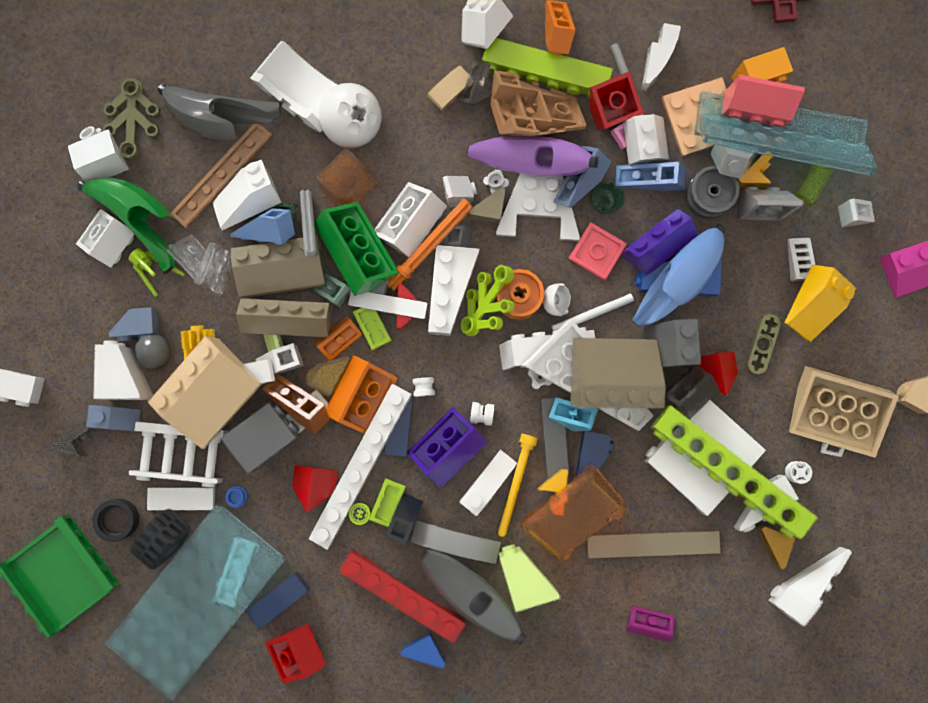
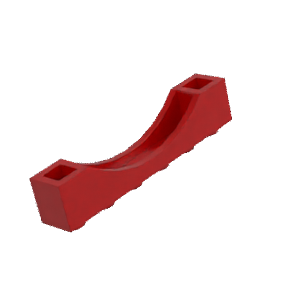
[339,549,466,643]

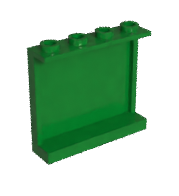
[0,514,120,638]

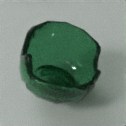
[590,182,626,214]

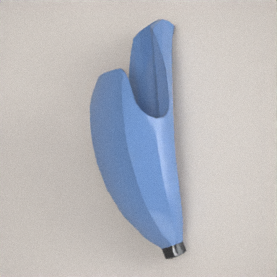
[632,224,726,327]

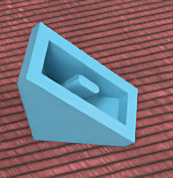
[549,398,598,432]

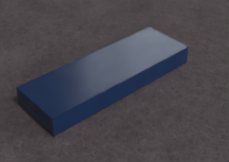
[385,391,413,457]

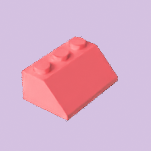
[721,75,805,129]

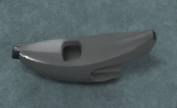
[158,84,282,141]
[419,550,527,645]

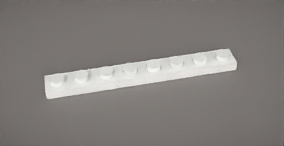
[309,384,412,550]

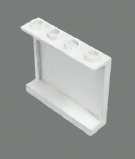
[644,396,766,516]

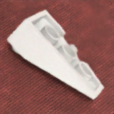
[769,547,852,626]

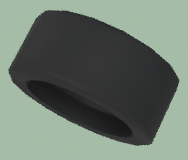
[92,498,139,542]

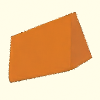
[314,315,363,361]

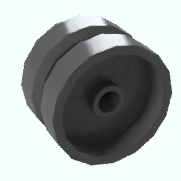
[685,166,740,219]

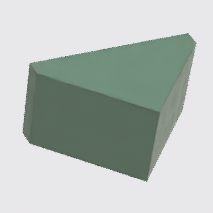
[313,273,351,309]

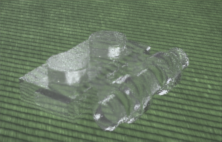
[194,242,232,296]

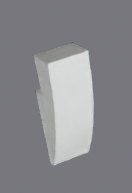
[642,23,681,91]

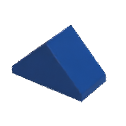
[401,631,445,669]

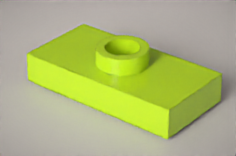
[353,308,392,351]
[369,478,406,527]

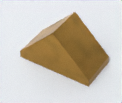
[755,525,795,570]

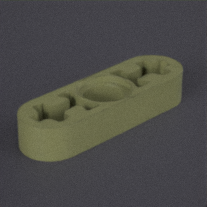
[745,314,781,375]

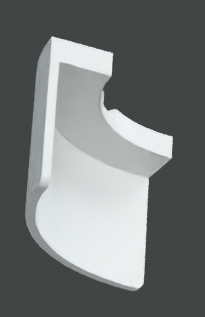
[250,41,337,133]

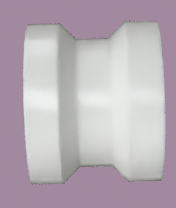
[412,377,435,397]
[785,461,812,484]

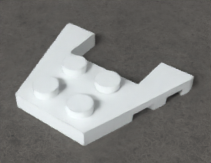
[496,174,580,241]

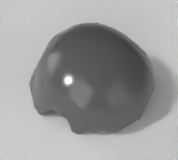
[135,335,170,369]

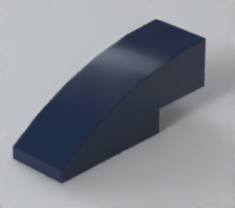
[246,571,311,629]

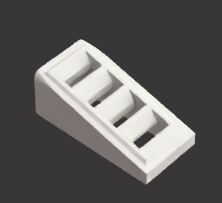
[788,238,815,282]

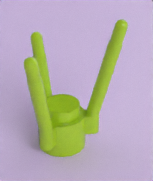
[128,248,185,297]

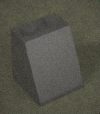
[643,319,701,369]
[220,402,301,474]

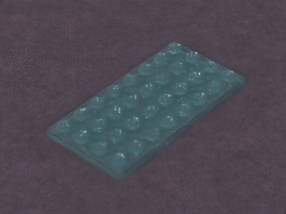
[105,504,286,701]

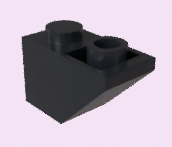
[385,493,423,545]

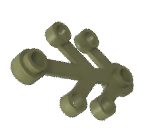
[103,79,160,160]

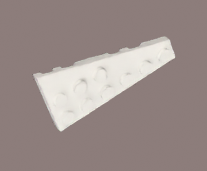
[522,319,654,431]

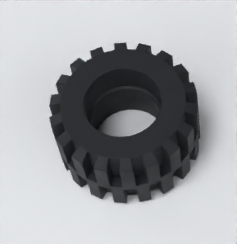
[130,508,191,570]

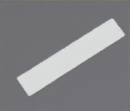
[348,291,427,319]

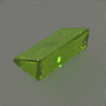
[794,157,834,207]

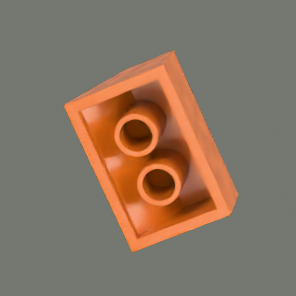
[326,355,398,434]

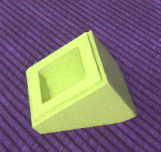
[264,334,283,352]

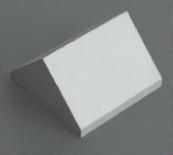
[68,129,129,182]

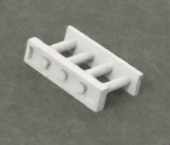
[129,422,228,487]

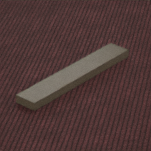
[586,530,720,558]

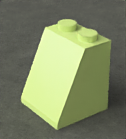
[499,544,560,612]

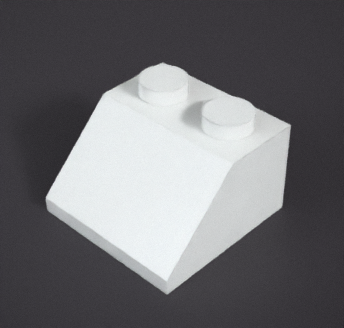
[462,0,513,49]
[623,114,669,165]
[76,209,134,267]

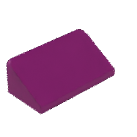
[626,605,675,642]

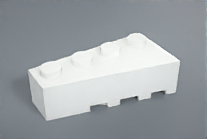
[428,245,480,336]
[499,327,595,370]

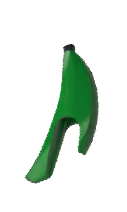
[78,177,176,274]

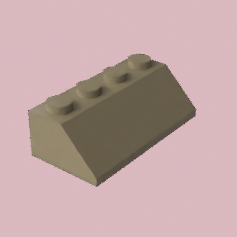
[231,236,326,299]
[236,299,334,337]

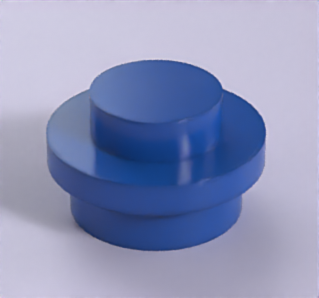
[225,486,248,508]

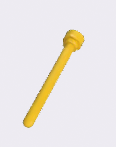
[498,433,538,537]

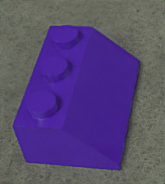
[621,209,698,275]
[407,407,488,488]

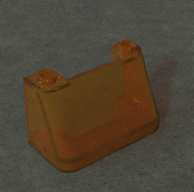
[520,463,626,561]

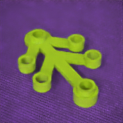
[461,265,514,336]

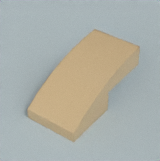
[427,65,474,110]

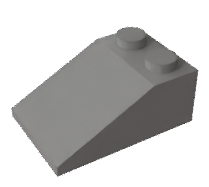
[738,187,803,221]

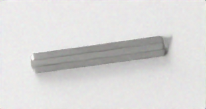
[300,190,317,257]

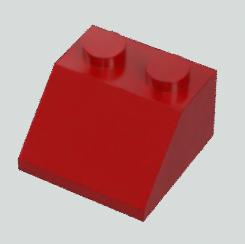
[590,71,644,130]
[265,624,326,684]

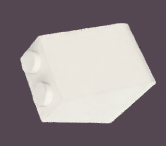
[94,341,153,400]

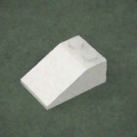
[212,160,282,230]

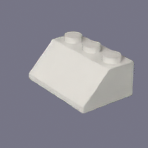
[374,182,447,258]

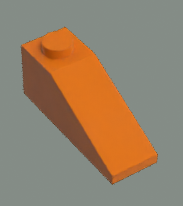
[545,0,575,55]

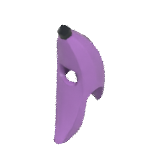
[466,135,599,177]

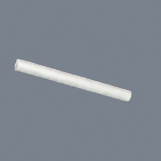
[552,293,634,331]

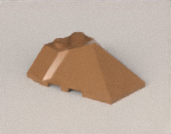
[490,70,587,137]

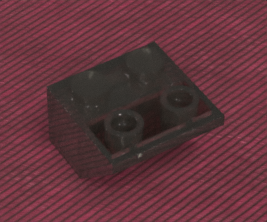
[665,365,720,420]

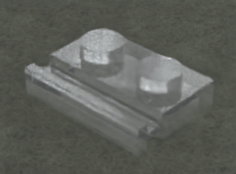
[167,235,221,281]

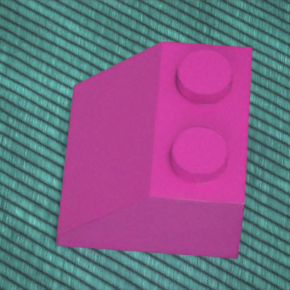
[880,241,928,298]

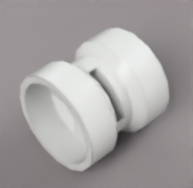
[470,402,494,426]

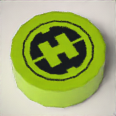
[349,503,371,525]

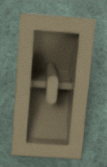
[468,186,506,224]

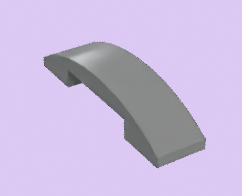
[411,520,501,564]

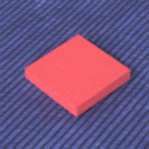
[568,222,627,281]

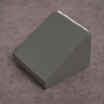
[444,225,472,248]

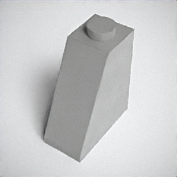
[711,134,760,179]

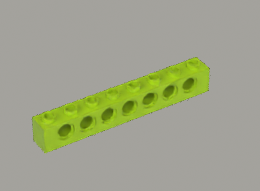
[651,406,817,539]

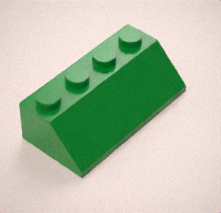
[314,202,399,296]

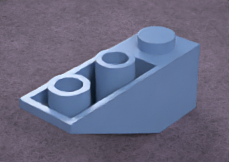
[230,208,295,245]

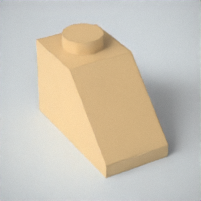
[897,376,928,414]

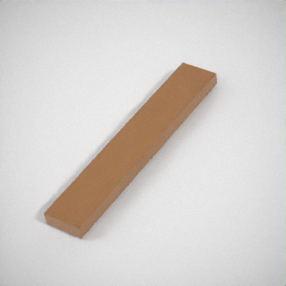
[170,124,273,229]

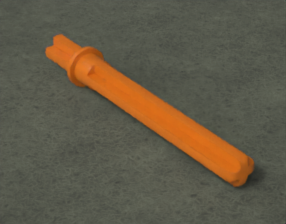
[388,199,472,291]

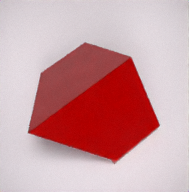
[693,351,738,396]
[292,465,338,513]

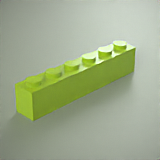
[482,38,612,99]

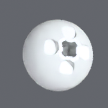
[319,83,382,148]

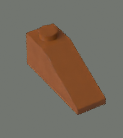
[262,374,330,434]

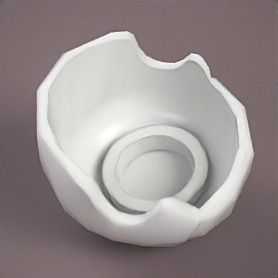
[542,283,571,316]

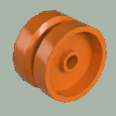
[495,269,544,320]

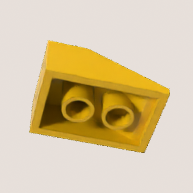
[785,265,856,342]

